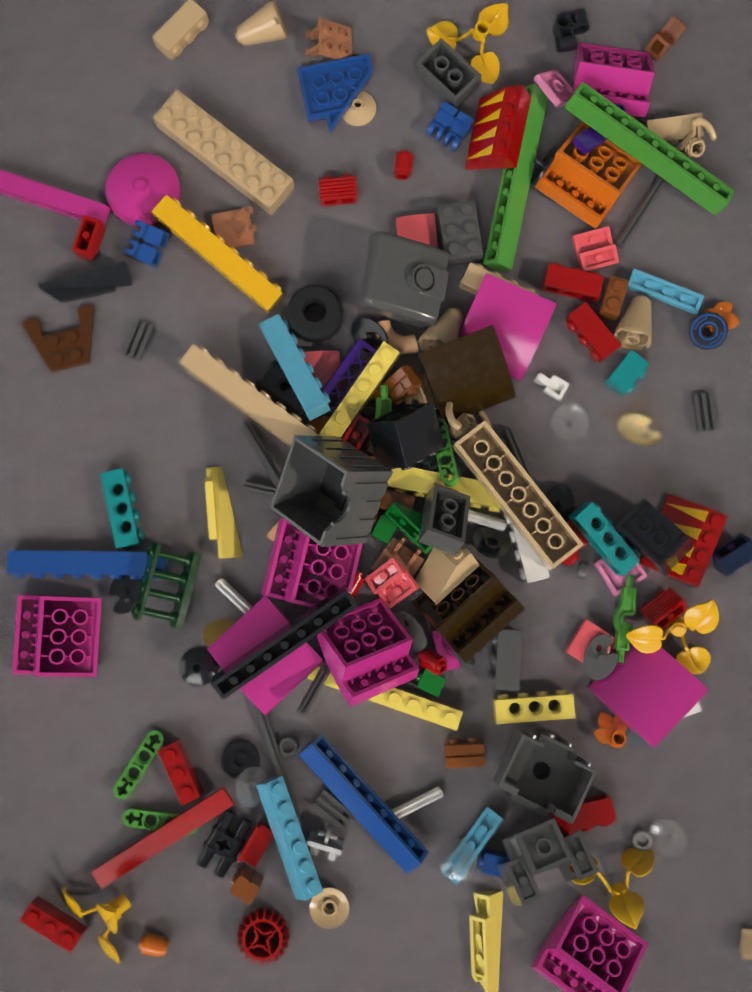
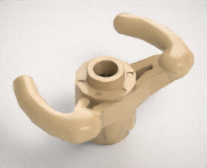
[675,116,717,158]
[445,401,492,439]

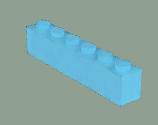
[259,314,331,421]
[256,776,323,901]

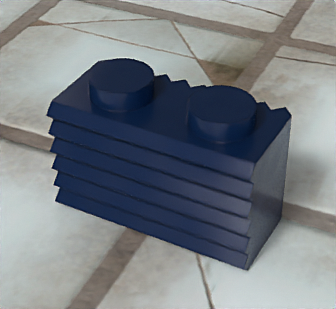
[712,533,752,577]

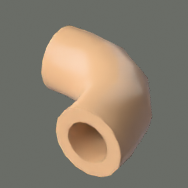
[375,320,419,355]

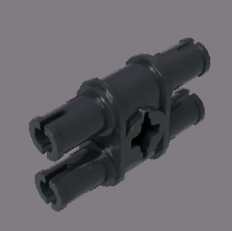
[196,809,253,878]

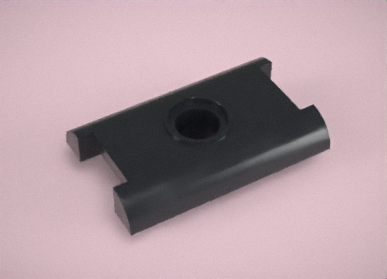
[255,360,303,416]

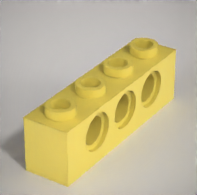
[493,689,576,724]

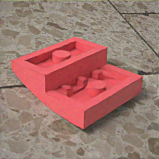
[396,213,439,248]
[572,226,619,272]
[304,351,342,390]
[364,557,420,609]
[565,619,615,663]

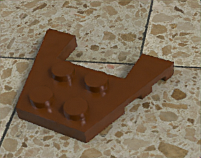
[21,304,95,373]

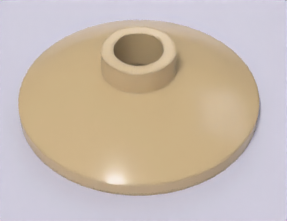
[342,91,376,127]
[309,887,349,929]

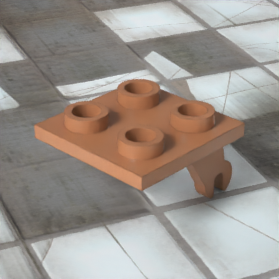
[305,18,352,60]
[211,206,257,248]
[371,536,424,576]

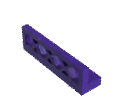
[321,338,377,414]

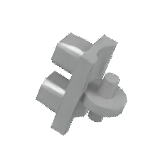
[307,826,345,861]

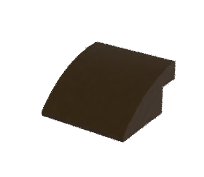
[418,325,516,424]
[412,556,525,663]

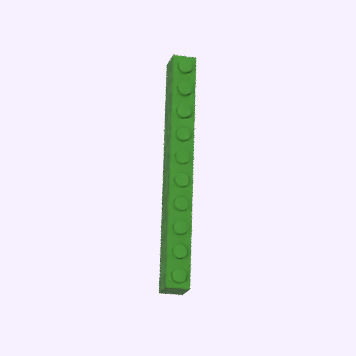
[564,81,735,215]
[483,84,548,272]

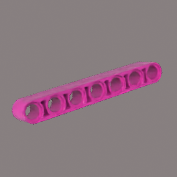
[0,170,111,226]

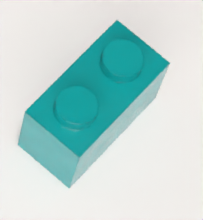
[604,350,650,396]

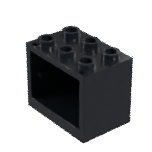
[367,402,445,470]
[616,498,692,576]

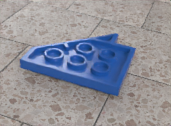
[297,53,373,133]

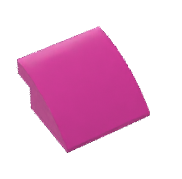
[571,42,655,118]
[458,273,557,381]
[261,518,363,607]
[11,595,102,677]
[207,596,324,715]
[317,598,419,707]
[587,642,709,748]
[531,895,648,992]

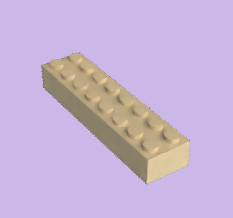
[153,89,295,216]
[179,344,318,447]
[452,420,584,570]

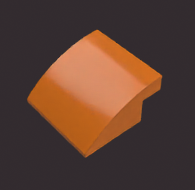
[535,121,642,229]

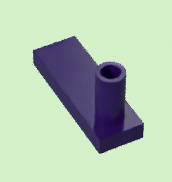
[572,104,626,155]

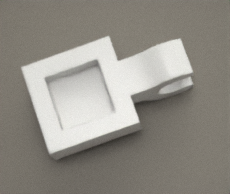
[533,372,569,401]

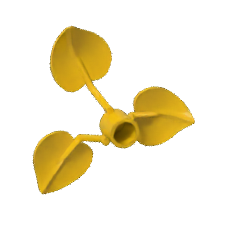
[427,3,509,84]
[626,599,719,675]
[569,847,655,929]
[62,886,131,964]

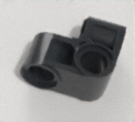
[552,8,590,53]

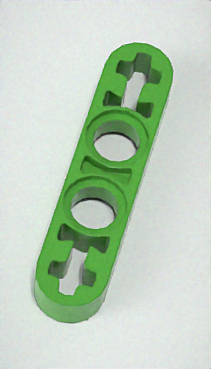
[436,418,460,487]
[113,729,165,799]
[122,807,199,835]

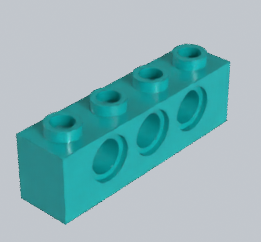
[100,468,145,549]
[568,501,640,576]

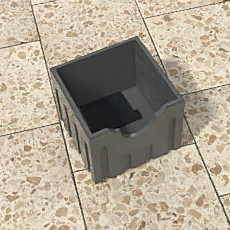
[270,435,393,547]

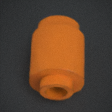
[138,932,169,958]

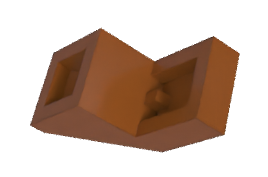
[645,15,688,61]

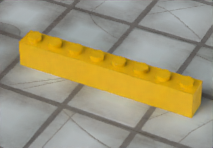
[151,195,283,314]

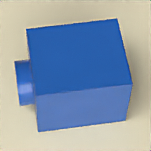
[477,848,509,878]

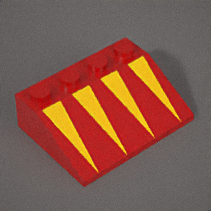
[465,85,531,170]
[639,494,728,587]

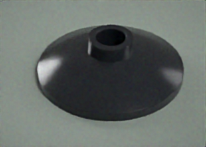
[473,526,511,558]
[179,647,218,687]

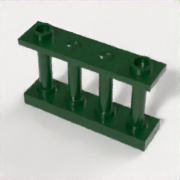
[131,542,202,630]

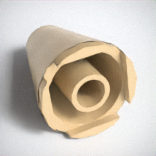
[235,1,288,46]
[614,295,652,350]
[418,308,463,352]

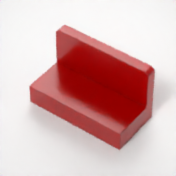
[237,821,273,868]

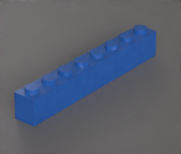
[6,550,167,579]
[299,734,429,874]

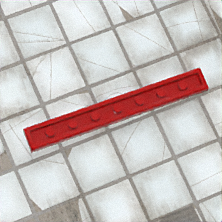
[91,786,235,889]

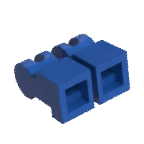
[426,101,474,152]
[123,219,171,268]

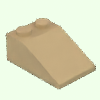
[415,546,480,605]

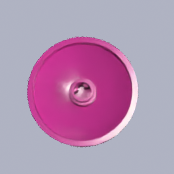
[105,153,181,228]

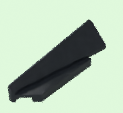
[38,261,133,303]

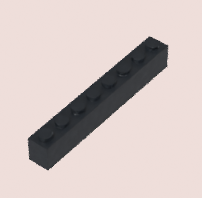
[211,585,358,700]

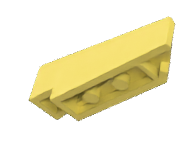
[205,466,243,559]
[469,891,503,992]

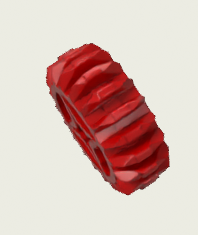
[236,907,290,966]

